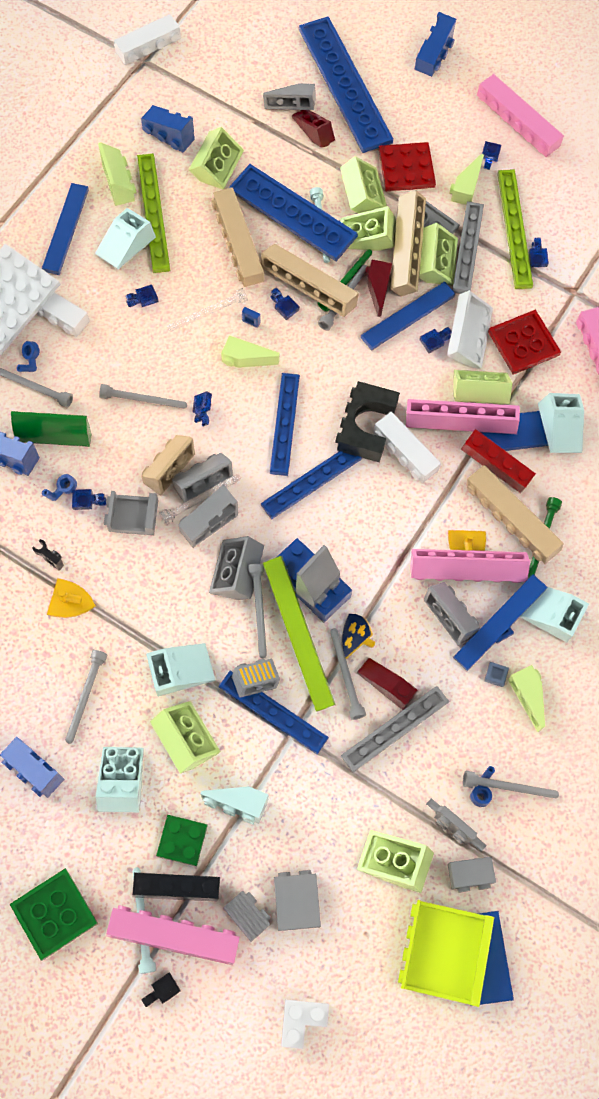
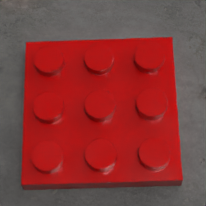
[379,142,436,192]
[488,309,561,375]

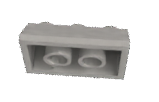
[172,453,233,504]
[209,536,264,600]
[424,582,480,646]

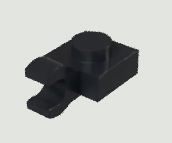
[32,539,64,571]
[141,972,181,1007]

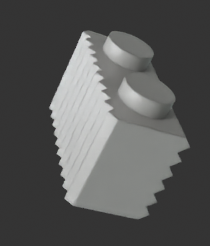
[223,891,271,942]

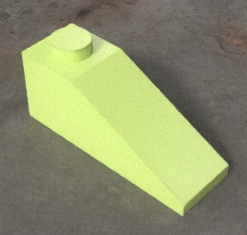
[449,154,484,205]
[221,335,280,368]
[508,665,545,732]

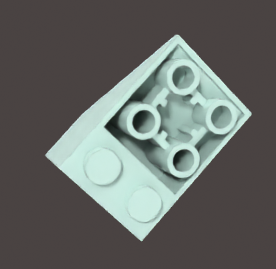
[95,208,156,269]
[538,393,584,453]
[520,587,589,643]
[146,643,216,697]
[95,747,144,813]
[200,786,269,825]

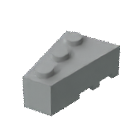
[178,484,238,548]

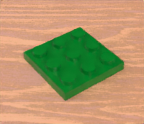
[9,868,98,961]

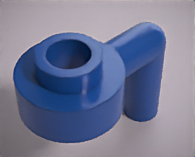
[17,341,40,372]
[42,474,77,501]
[470,766,495,807]

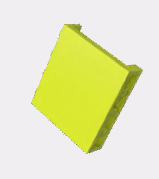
[398,900,494,1007]

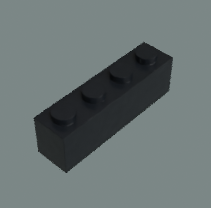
[132,872,220,902]

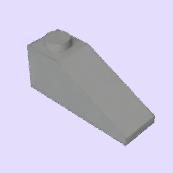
[263,83,316,110]

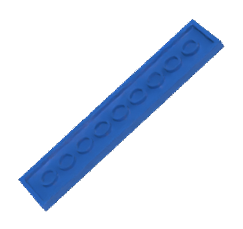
[299,16,394,153]

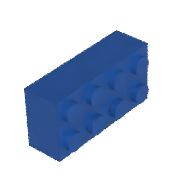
[277,538,352,623]

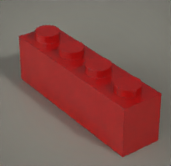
[461,429,536,494]

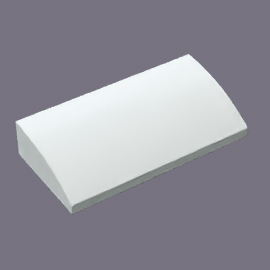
[447,290,493,369]

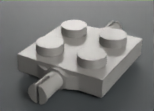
[426,798,487,852]

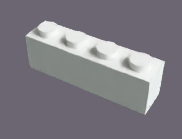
[113,14,181,65]
[36,292,90,337]
[373,412,441,484]

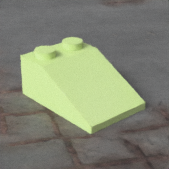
[340,206,396,251]
[357,830,434,893]

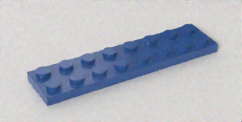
[229,164,358,262]

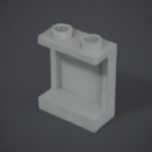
[104,490,158,536]
[274,870,321,931]

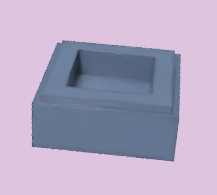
[484,662,509,687]

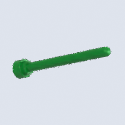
[318,249,372,312]
[528,497,562,579]

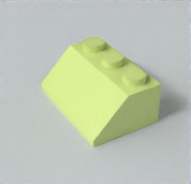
[189,127,244,189]
[98,142,137,206]
[340,156,387,213]
[419,223,458,285]
[453,369,512,405]
[150,701,221,774]

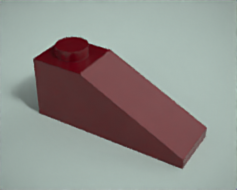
[292,110,335,148]
[365,259,392,317]
[357,658,418,710]

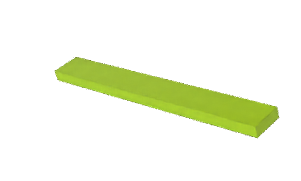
[137,153,171,273]
[497,169,533,289]
[263,556,336,712]

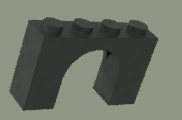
[335,381,400,463]

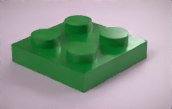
[156,814,208,867]

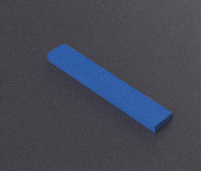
[42,183,89,275]
[361,281,455,351]
[270,373,300,476]
[261,451,362,520]
[453,574,548,671]
[219,670,329,755]

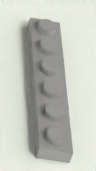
[453,201,484,294]
[341,686,449,773]

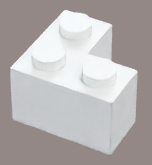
[281,999,329,1049]

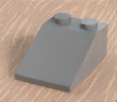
[296,545,340,608]

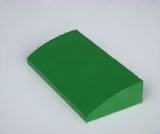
[11,411,92,447]

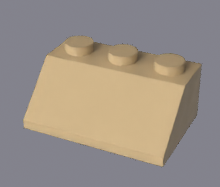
[142,435,195,495]

